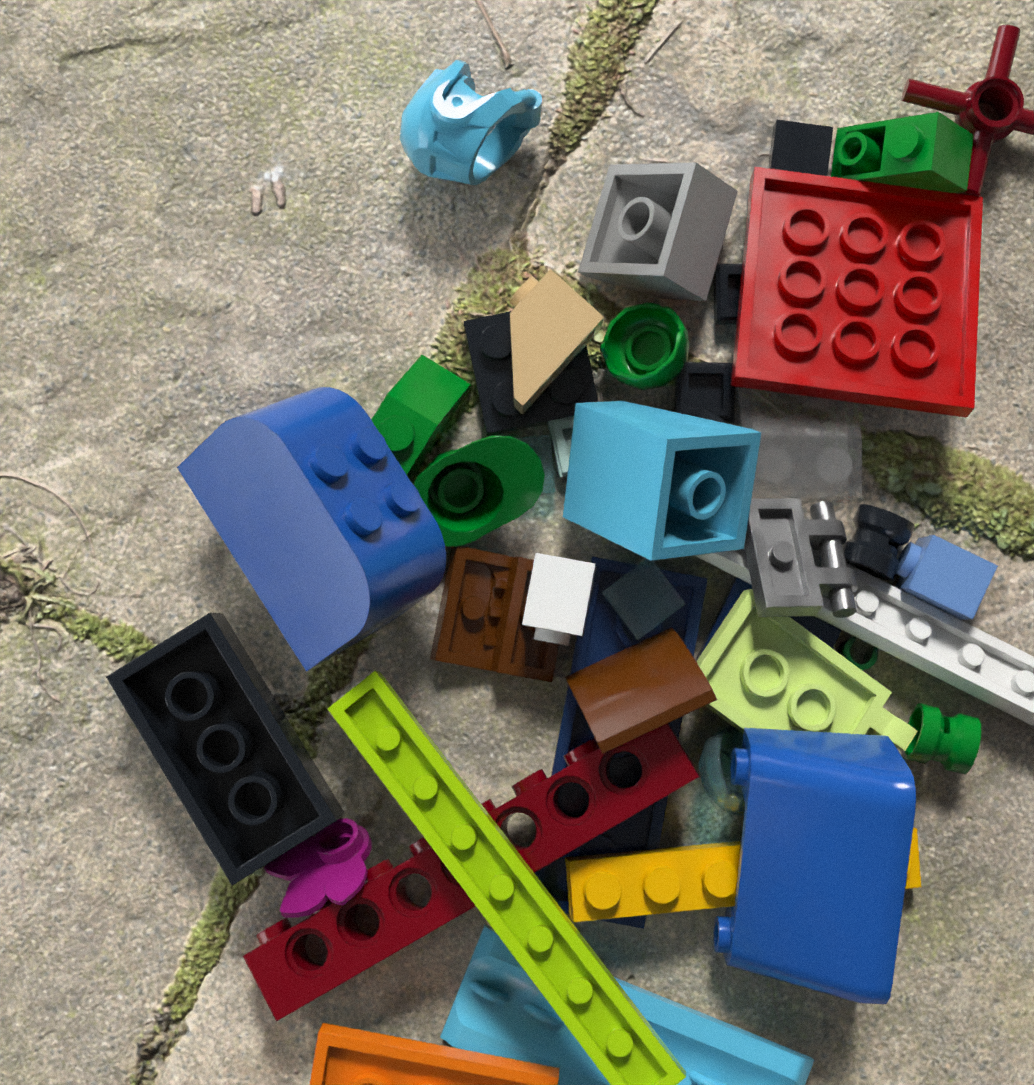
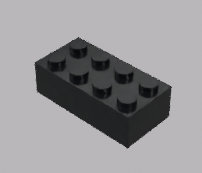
[106,612,344,886]

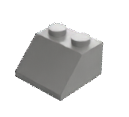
[578,162,738,301]

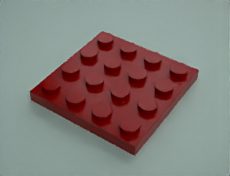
[731,167,983,418]

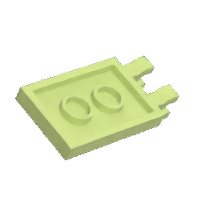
[696,589,918,751]

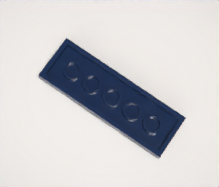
[534,556,708,929]

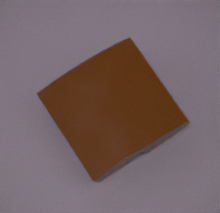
[430,546,559,682]
[565,627,717,754]

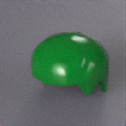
[600,302,690,391]

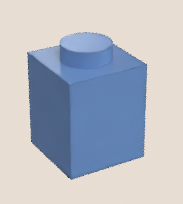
[895,535,998,620]

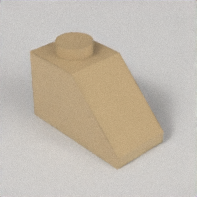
[509,269,604,414]

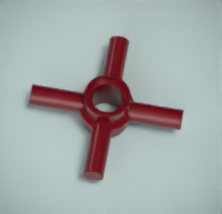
[901,25,1034,196]

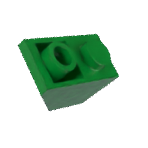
[831,112,974,193]

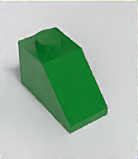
[371,355,471,482]

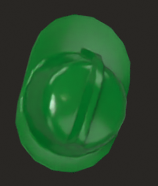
[413,435,545,546]

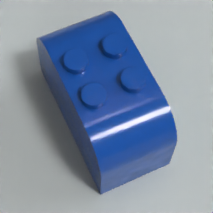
[177,387,446,672]

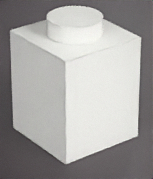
[522,553,596,646]

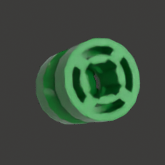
[903,703,982,775]

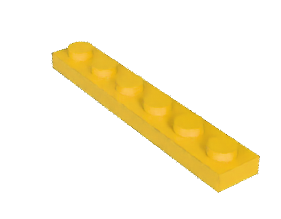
[565,827,922,922]

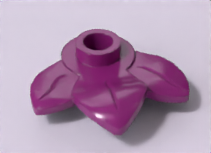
[264,818,372,918]

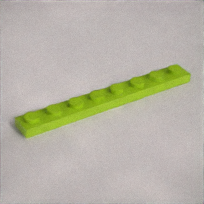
[327,671,686,1085]

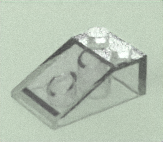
[732,330,862,503]

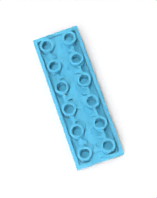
[440,924,814,1085]

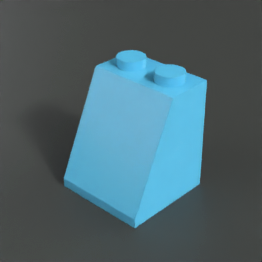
[563,401,762,561]

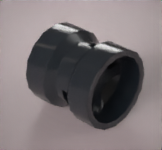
[842,504,915,581]

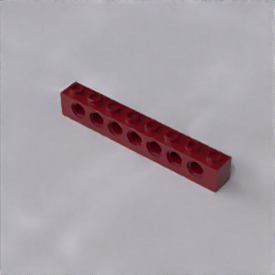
[243,723,700,1022]

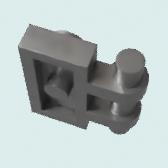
[744,498,858,618]

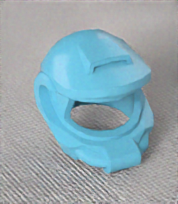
[400,60,542,186]

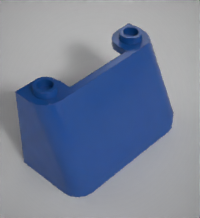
[713,728,916,1005]

